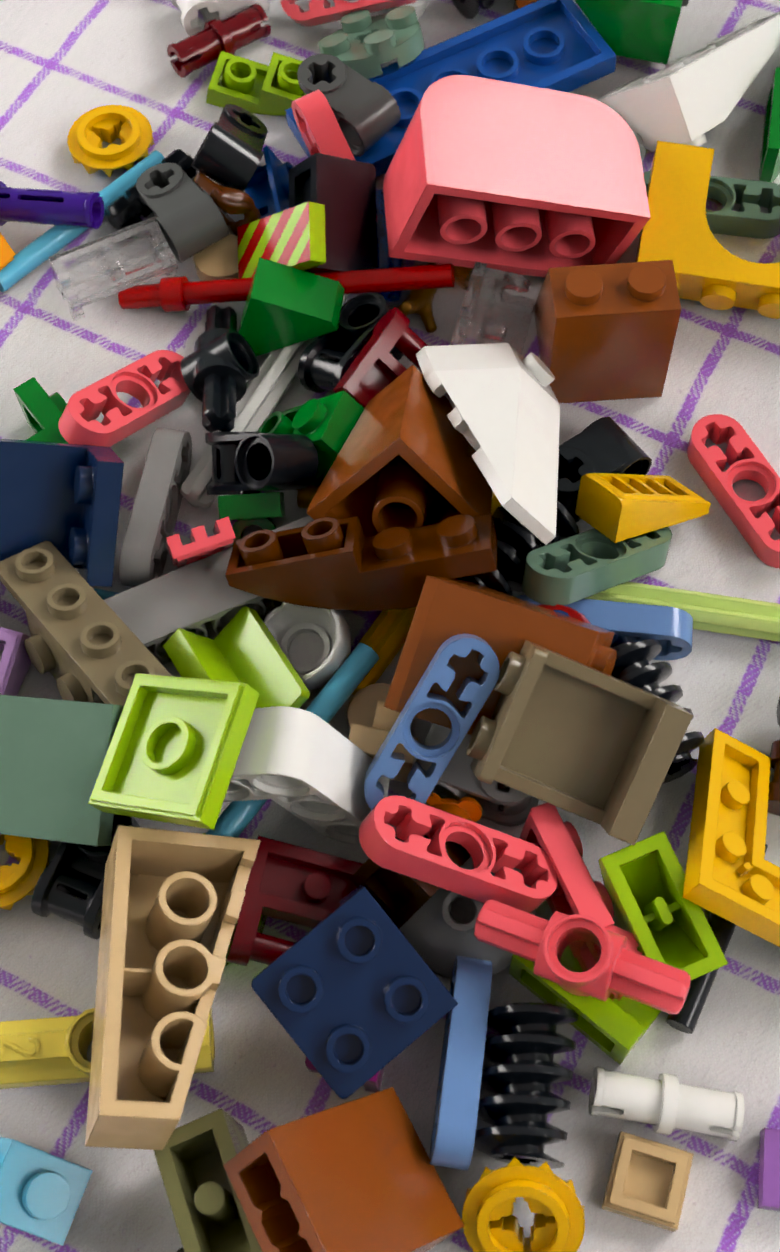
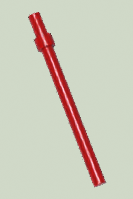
[118,264,455,312]

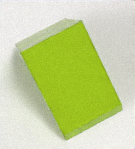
[598,831,728,980]

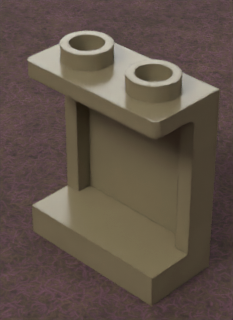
[466,640,693,845]

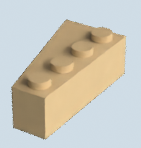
[85,825,261,1150]

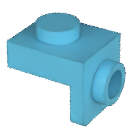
[0,1137,93,1246]

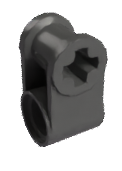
[297,54,401,157]
[136,162,229,263]

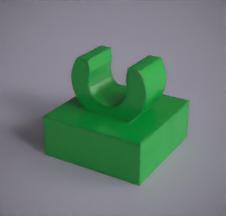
[218,492,286,547]

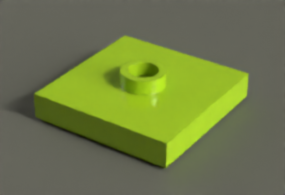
[88,673,260,830]

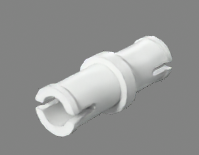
[588,1066,745,1142]

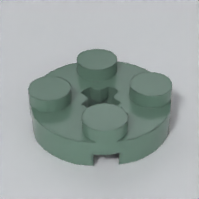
[318,6,425,79]

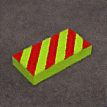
[237,201,326,278]

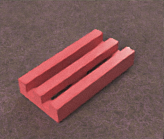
[166,516,236,568]

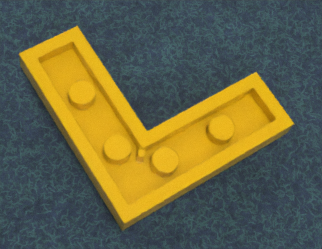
[683,728,780,947]

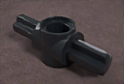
[180,305,259,433]

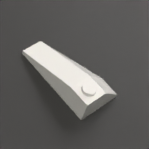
[597,11,780,152]
[415,343,560,545]

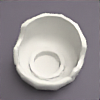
[263,602,351,690]

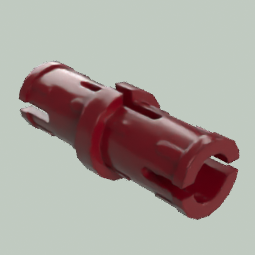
[167,3,271,78]

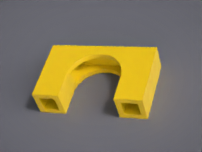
[635,141,780,319]

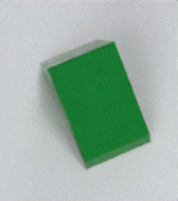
[238,258,345,356]

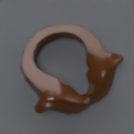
[193,172,261,236]

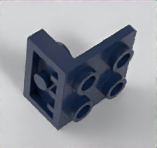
[0,439,124,587]
[251,884,458,1099]

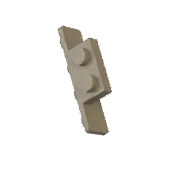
[0,541,172,706]

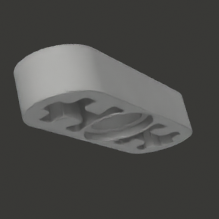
[119,428,192,587]

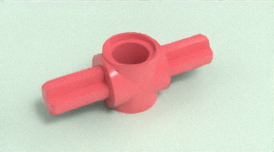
[474,900,691,1015]

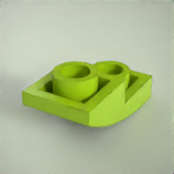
[206,51,305,115]

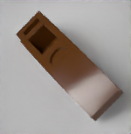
[225,513,497,611]

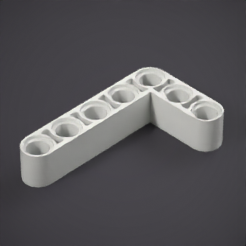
[223,706,390,845]

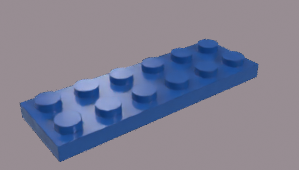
[285,0,617,177]

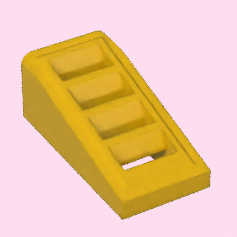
[575,473,711,543]

